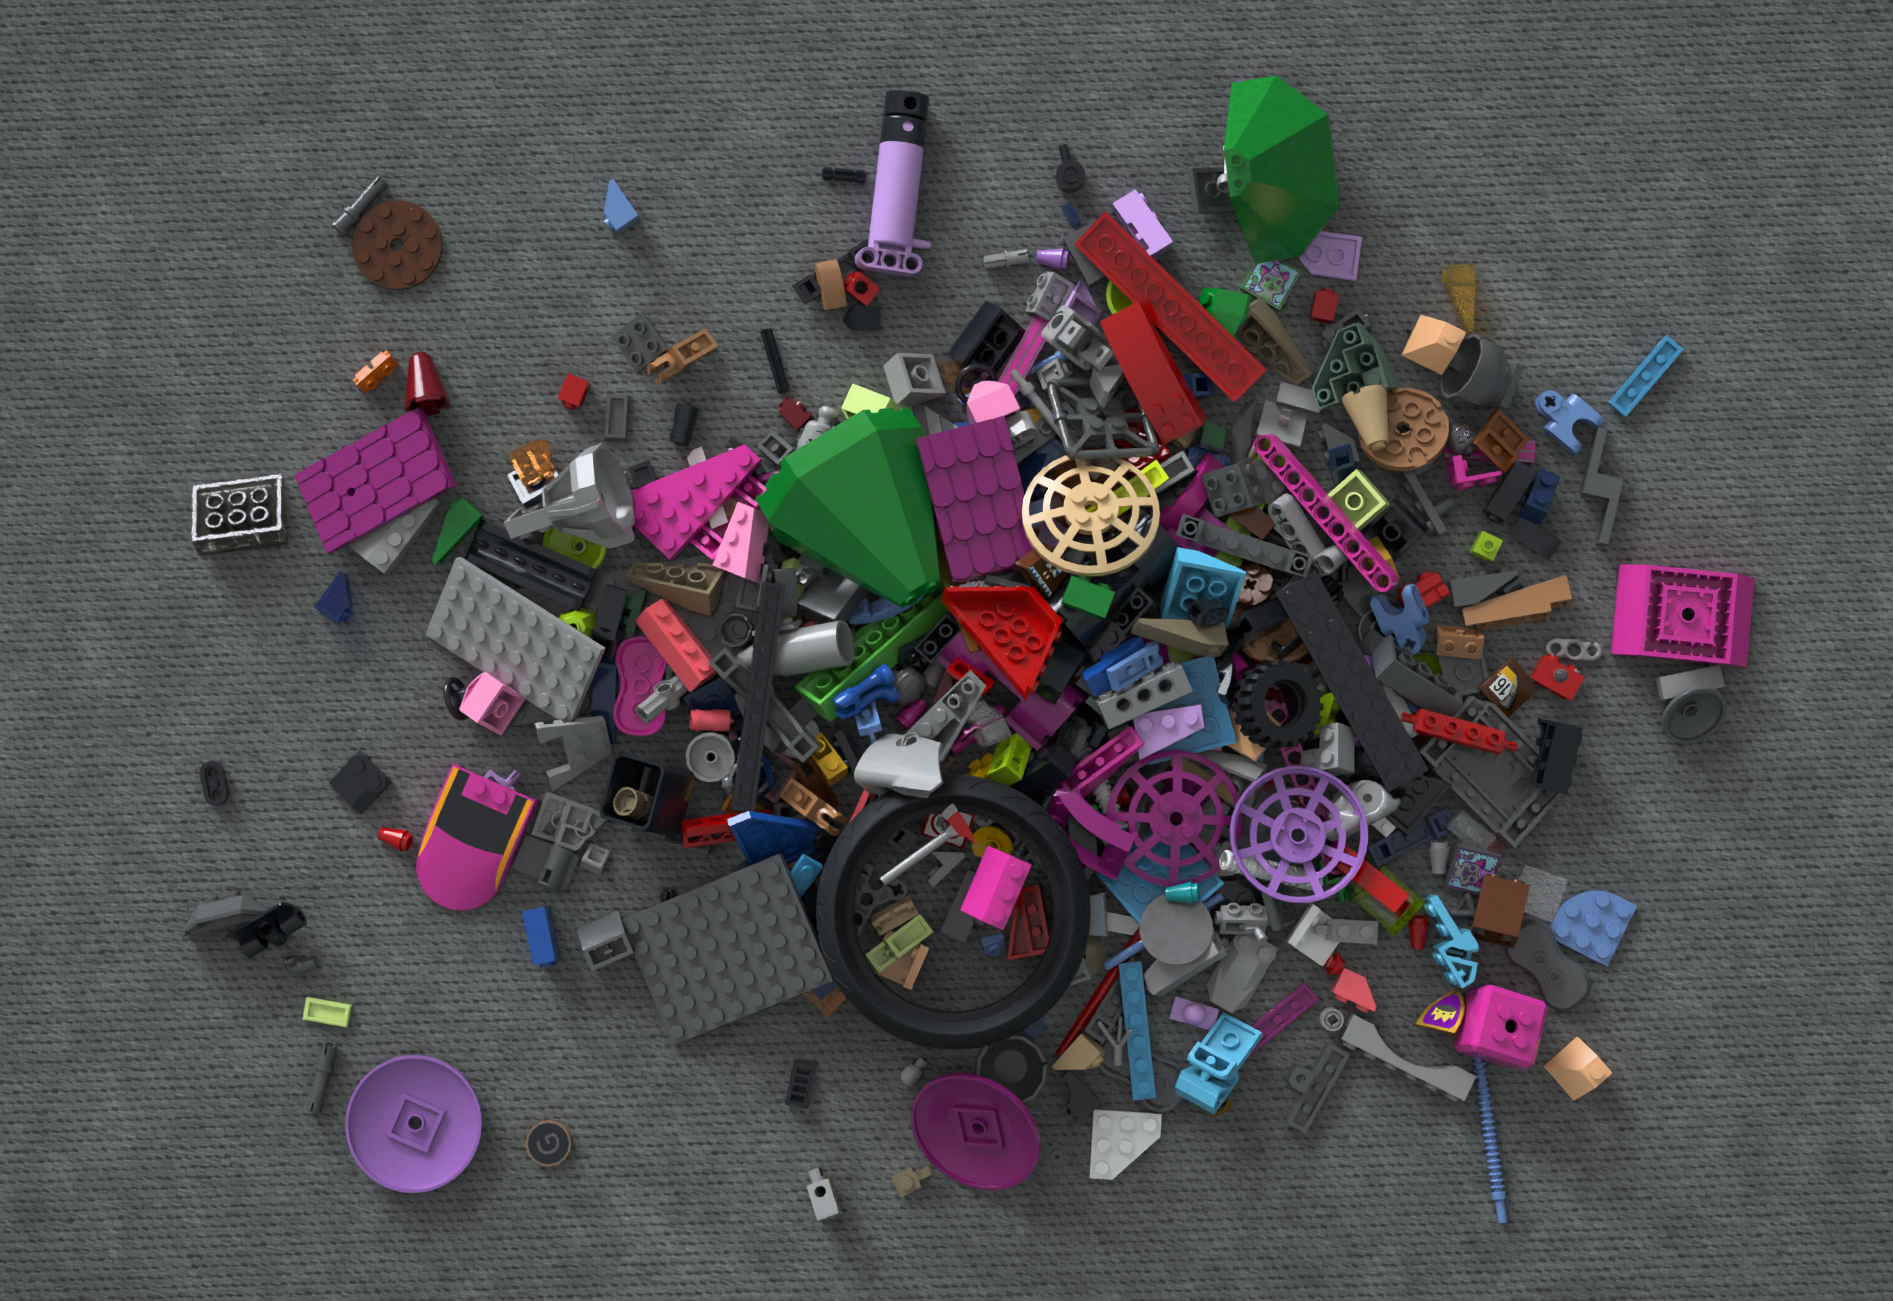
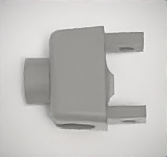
[1041,305,1114,371]

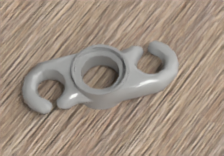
[1545,638,1602,661]

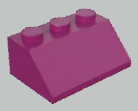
[960,846,1031,930]

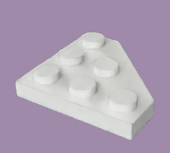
[1089,1109,1162,1180]

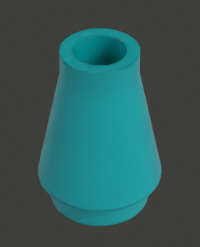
[1165,881,1200,904]

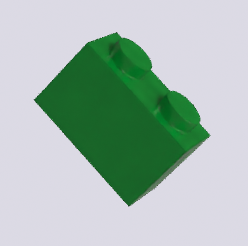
[1061,575,1115,620]

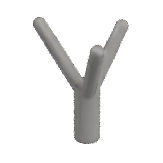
[1097,1016,1132,1066]

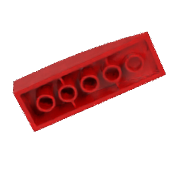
[1100,301,1206,445]

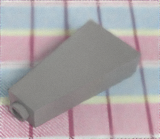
[1143,928,1228,996]

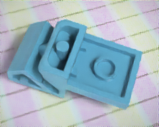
[1423,894,1479,988]
[1175,1012,1262,1115]

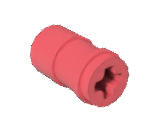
[689,709,734,732]

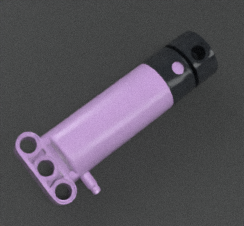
[855,90,931,277]

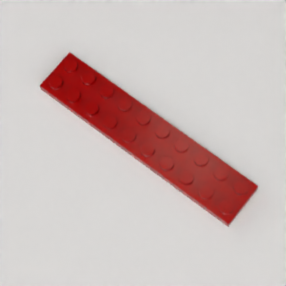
[1074,211,1267,403]

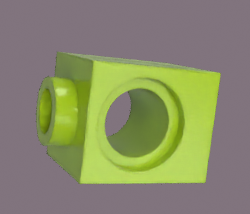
[1469,531,1503,563]

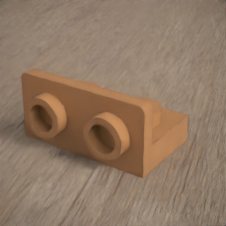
[1435,624,1484,659]

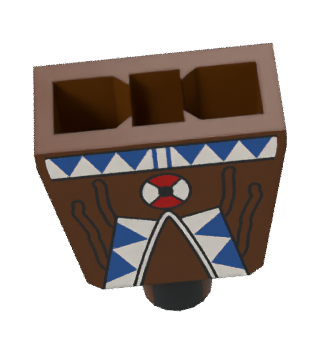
[1015,543,1070,598]

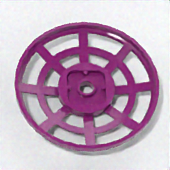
[1106,750,1243,887]

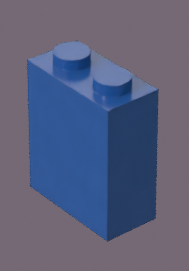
[522,906,561,968]

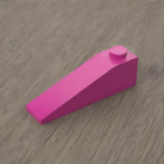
[1061,726,1144,798]

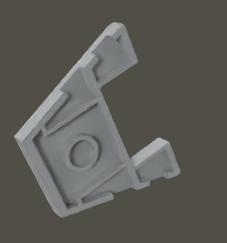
[534,716,612,791]

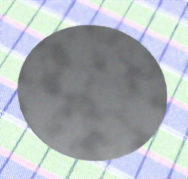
[1139,894,1213,965]

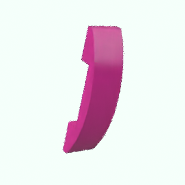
[1159,452,1224,533]

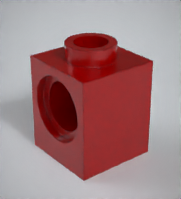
[843,272,881,306]
[1309,288,1339,324]
[558,373,591,410]

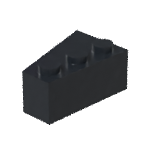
[1009,744,1077,801]

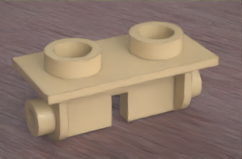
[870,895,919,936]

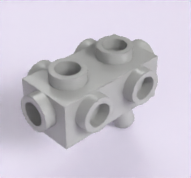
[1214,903,1270,943]

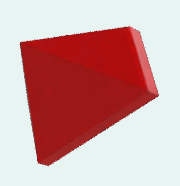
[946,657,995,696]

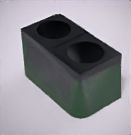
[1197,422,1230,455]

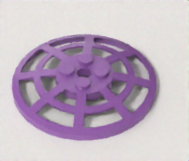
[1230,766,1368,903]

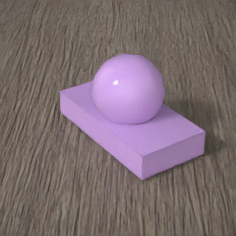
[1169,996,1219,1030]

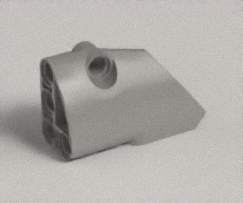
[854,732,943,798]

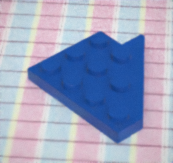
[727,811,821,866]

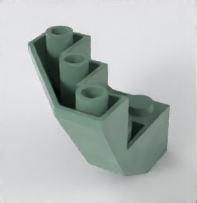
[1312,322,1398,410]

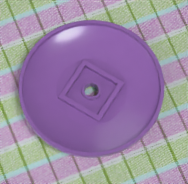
[345,1055,483,1193]

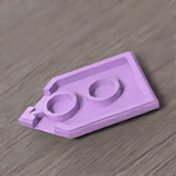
[1298,231,1362,281]

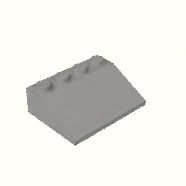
[348,498,443,575]

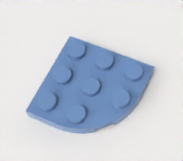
[1549,890,1637,967]

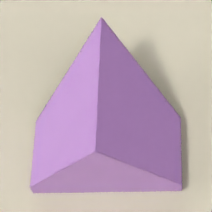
[1065,278,1103,326]

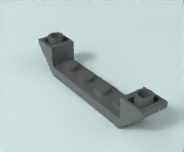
[1175,514,1314,578]

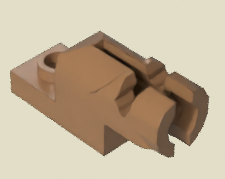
[647,328,718,385]
[779,777,847,836]

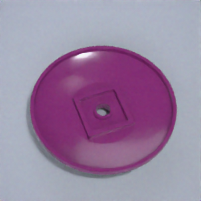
[911,1073,1041,1191]

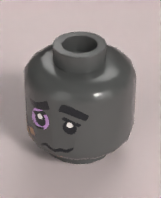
[1447,423,1477,457]

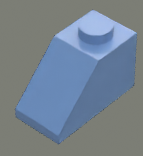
[604,179,640,234]

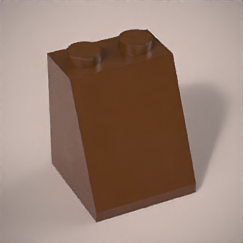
[1470,874,1530,949]

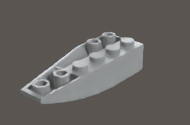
[904,670,987,763]

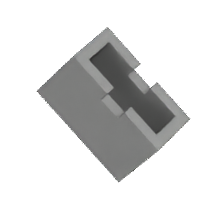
[1155,451,1195,495]

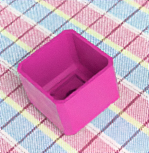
[1454,985,1548,1069]

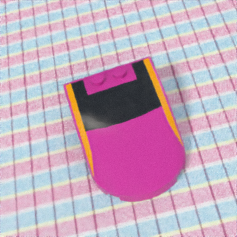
[416,764,540,910]

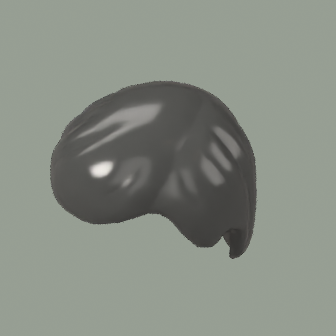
[891,666,927,706]

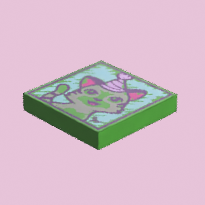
[1240,260,1302,311]

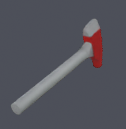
[880,804,975,885]

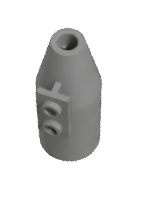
[738,618,855,677]

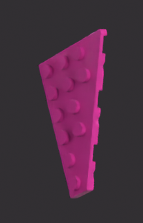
[631,444,763,560]

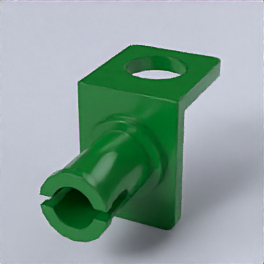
[1316,857,1352,903]

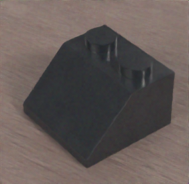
[1360,498,1428,562]

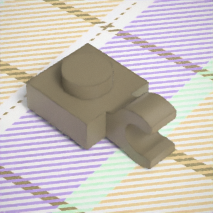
[891,1164,933,1197]

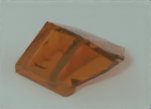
[508,439,552,486]

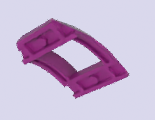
[1047,788,1138,880]

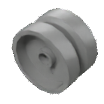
[686,731,737,782]

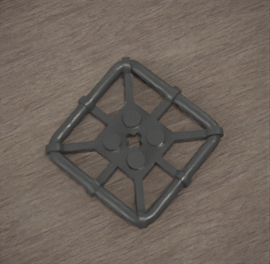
[1047,375,1159,461]

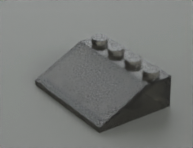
[192,474,288,556]

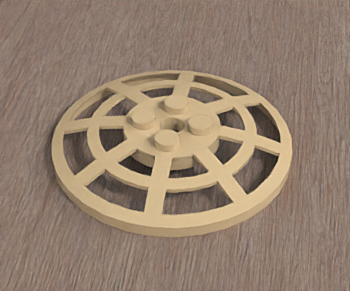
[1022,455,1160,576]

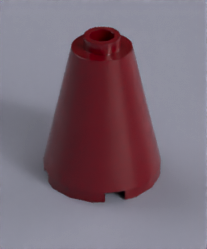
[405,352,450,416]

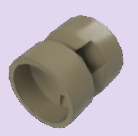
[613,787,654,822]

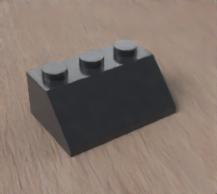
[947,301,1026,381]

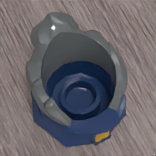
[722,756,776,797]

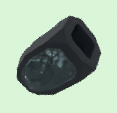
[1188,598,1229,628]

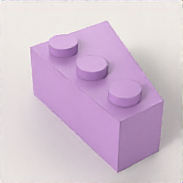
[1112,190,1173,259]

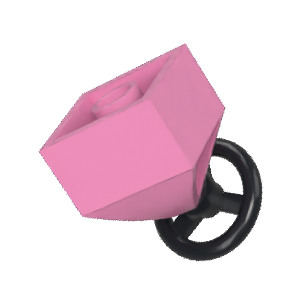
[955,363,1020,424]
[443,672,525,735]

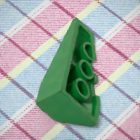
[1198,288,1252,383]

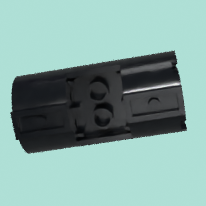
[1043,508,1179,651]

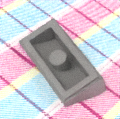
[1275,381,1321,415]

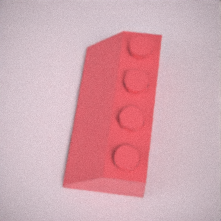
[635,599,718,692]

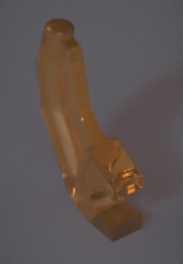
[936,360,971,407]

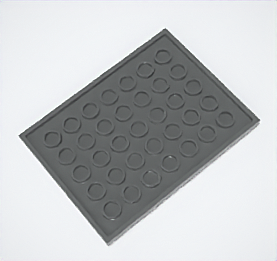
[621,853,834,1045]

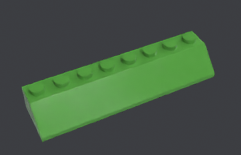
[795,580,951,723]

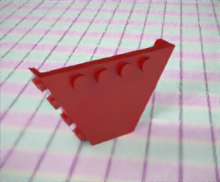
[941,586,1063,701]

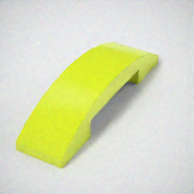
[1086,460,1170,517]

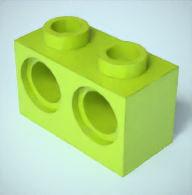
[987,733,1032,786]

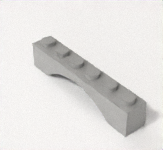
[1339,1013,1477,1102]

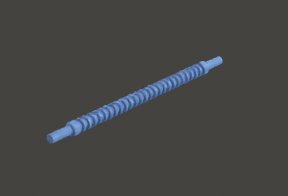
[1465,996,1507,1223]

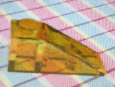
[1441,263,1476,335]

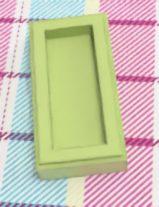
[302,997,352,1027]

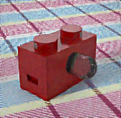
[1529,654,1585,701]

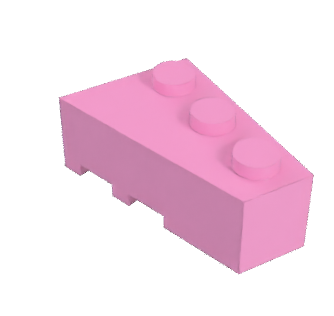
[713,502,769,584]

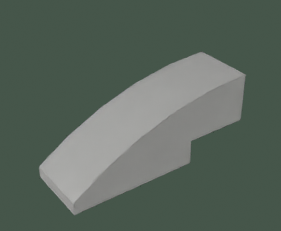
[1655,665,1725,700]

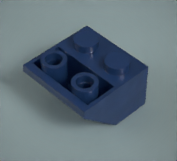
[1019,453,1052,502]

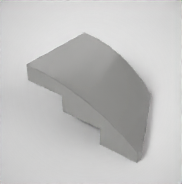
[530,791,607,851]

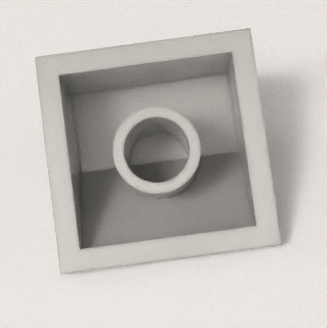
[883,353,946,406]

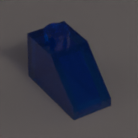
[314,571,353,624]

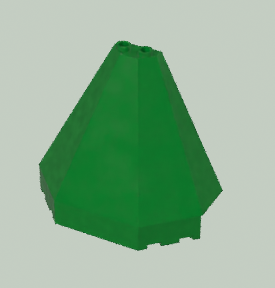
[1224,76,1341,263]
[755,407,941,608]

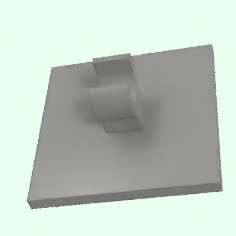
[1256,400,1308,448]

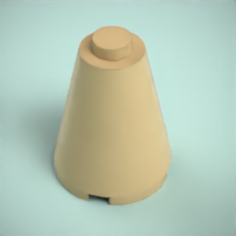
[1342,385,1389,451]

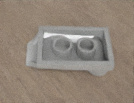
[1206,934,1279,1014]

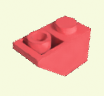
[1331,968,1377,1013]

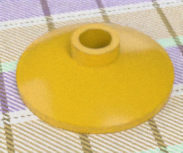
[971,826,1014,858]

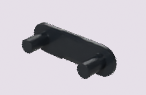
[1271,635,1303,660]

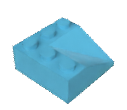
[1160,547,1246,630]

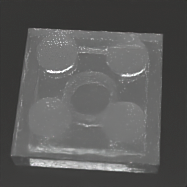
[1518,864,1568,923]

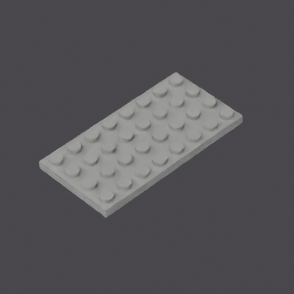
[425,557,606,723]

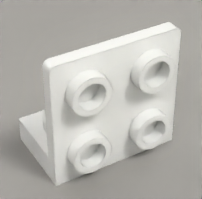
[1285,904,1339,966]

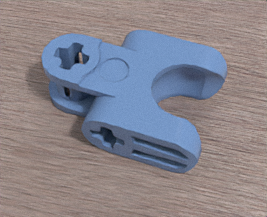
[1535,390,1604,455]
[1370,584,1429,655]

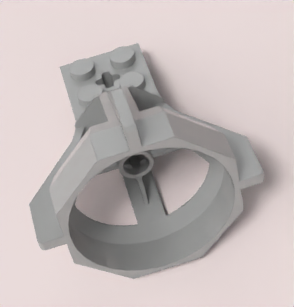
[504,443,635,549]

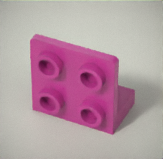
[1445,455,1502,491]

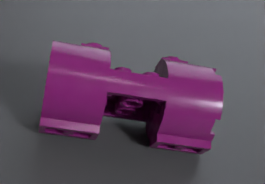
[936,628,1086,751]

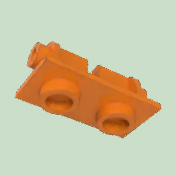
[353,350,399,394]

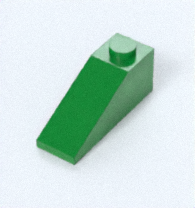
[432,497,485,566]

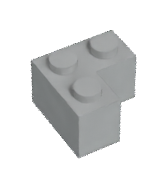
[1301,723,1354,779]

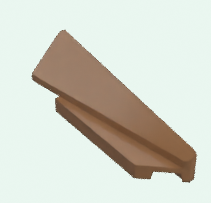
[1462,575,1572,630]

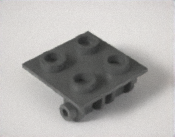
[612,311,668,373]

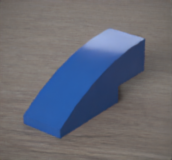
[1081,635,1145,697]

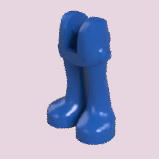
[833,664,899,719]

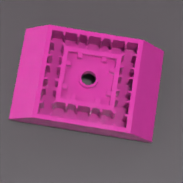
[1611,564,1754,668]

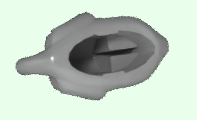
[1326,780,1401,841]

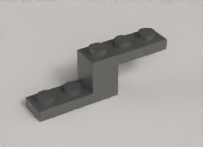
[1579,427,1625,546]

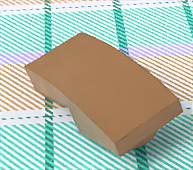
[815,259,847,310]

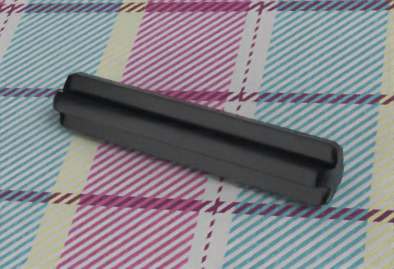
[760,328,789,394]

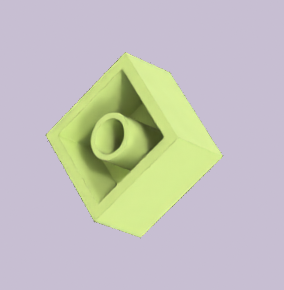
[1328,469,1390,531]

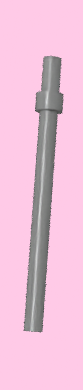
[1009,368,1101,480]

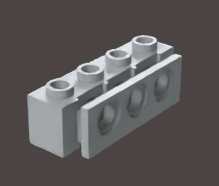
[1095,662,1193,729]

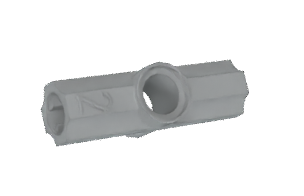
[635,675,689,723]

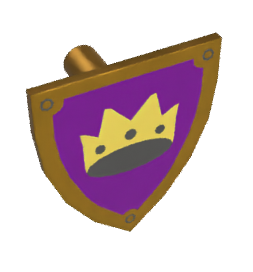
[1416,989,1465,1037]

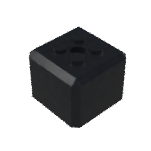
[599,752,695,838]

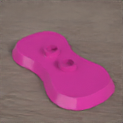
[613,636,667,736]

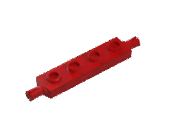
[1400,709,1518,755]

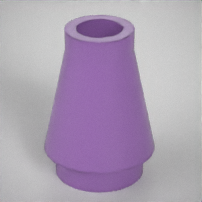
[1036,248,1070,271]

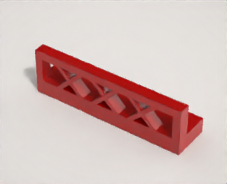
[681,808,774,848]

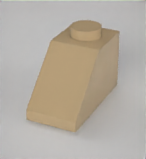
[1052,1033,1107,1070]

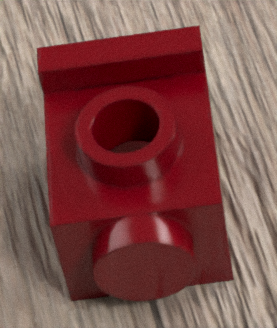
[778,397,814,432]

